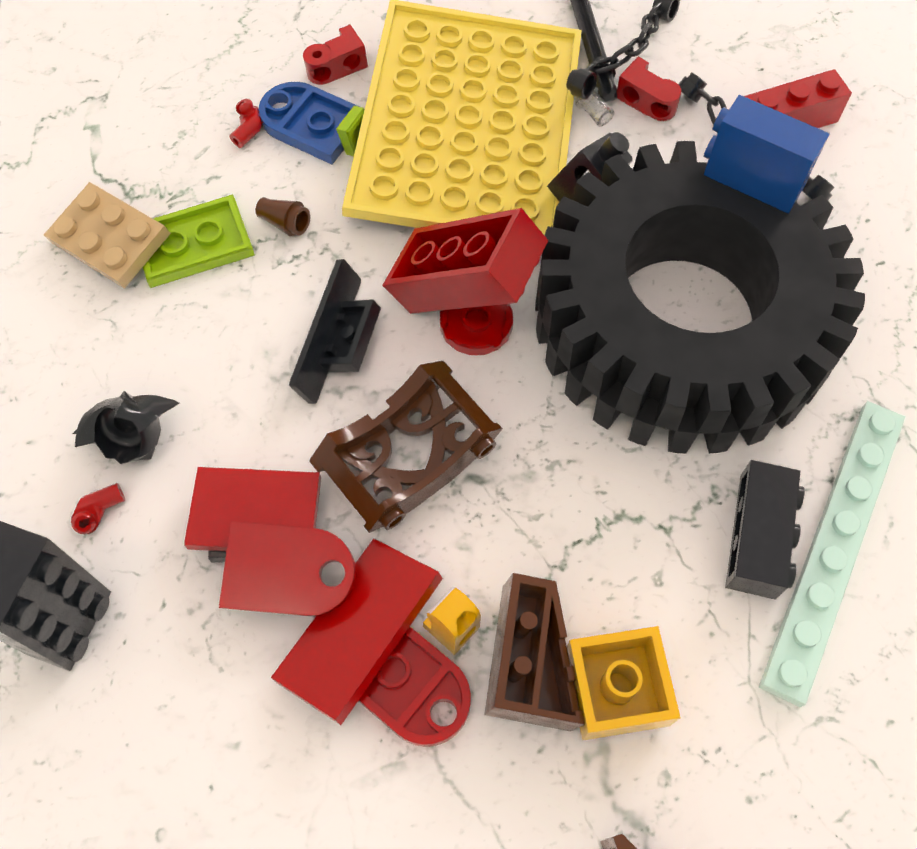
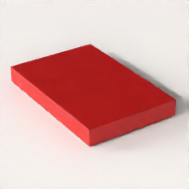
[184,467,321,551]

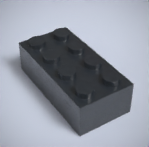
[0,521,111,671]

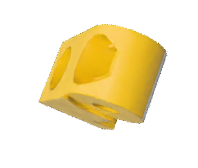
[423,586,481,655]

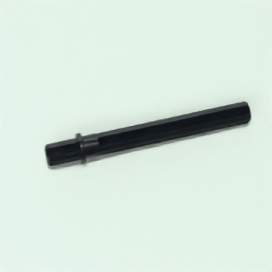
[570,0,618,103]

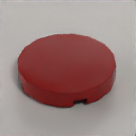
[440,304,513,355]

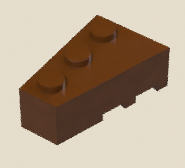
[484,573,585,731]

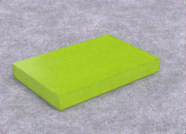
[143,194,255,288]

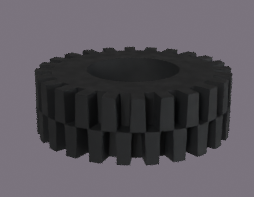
[535,141,865,454]

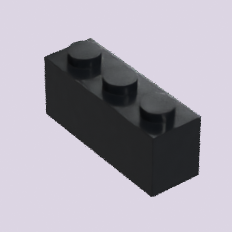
[725,460,805,600]

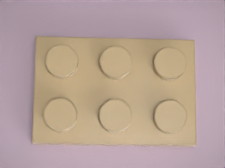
[44,182,171,289]

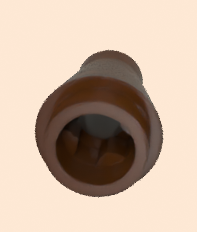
[255,197,311,236]

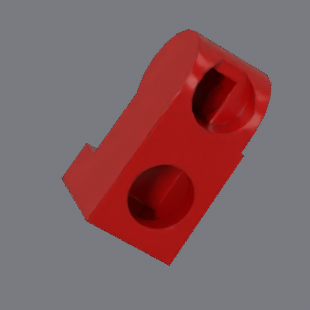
[303,24,368,85]
[616,56,681,121]

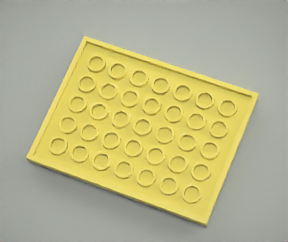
[342,0,582,236]

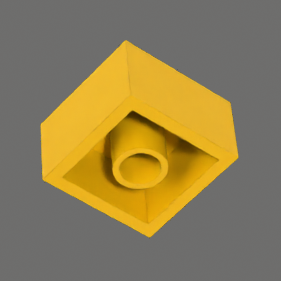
[567,626,681,741]

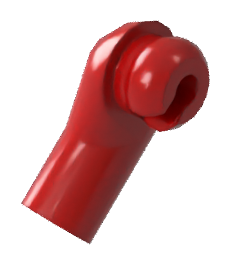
[229,98,262,148]
[71,483,125,535]

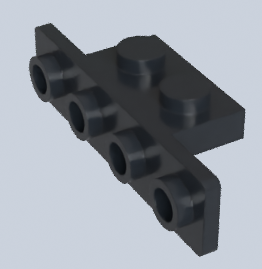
[289,259,381,404]

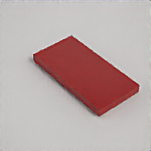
[271,539,443,725]

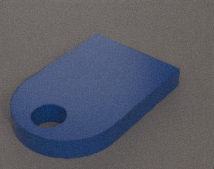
[259,82,365,165]

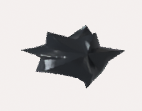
[72,391,180,464]

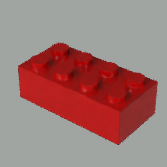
[382,208,549,314]

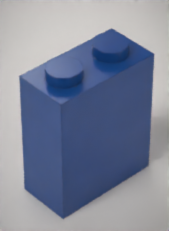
[703,95,830,214]

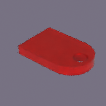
[219,521,356,616]
[358,627,471,747]

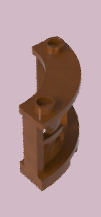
[309,361,503,533]

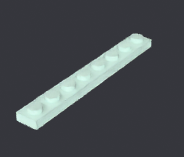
[759,401,906,707]

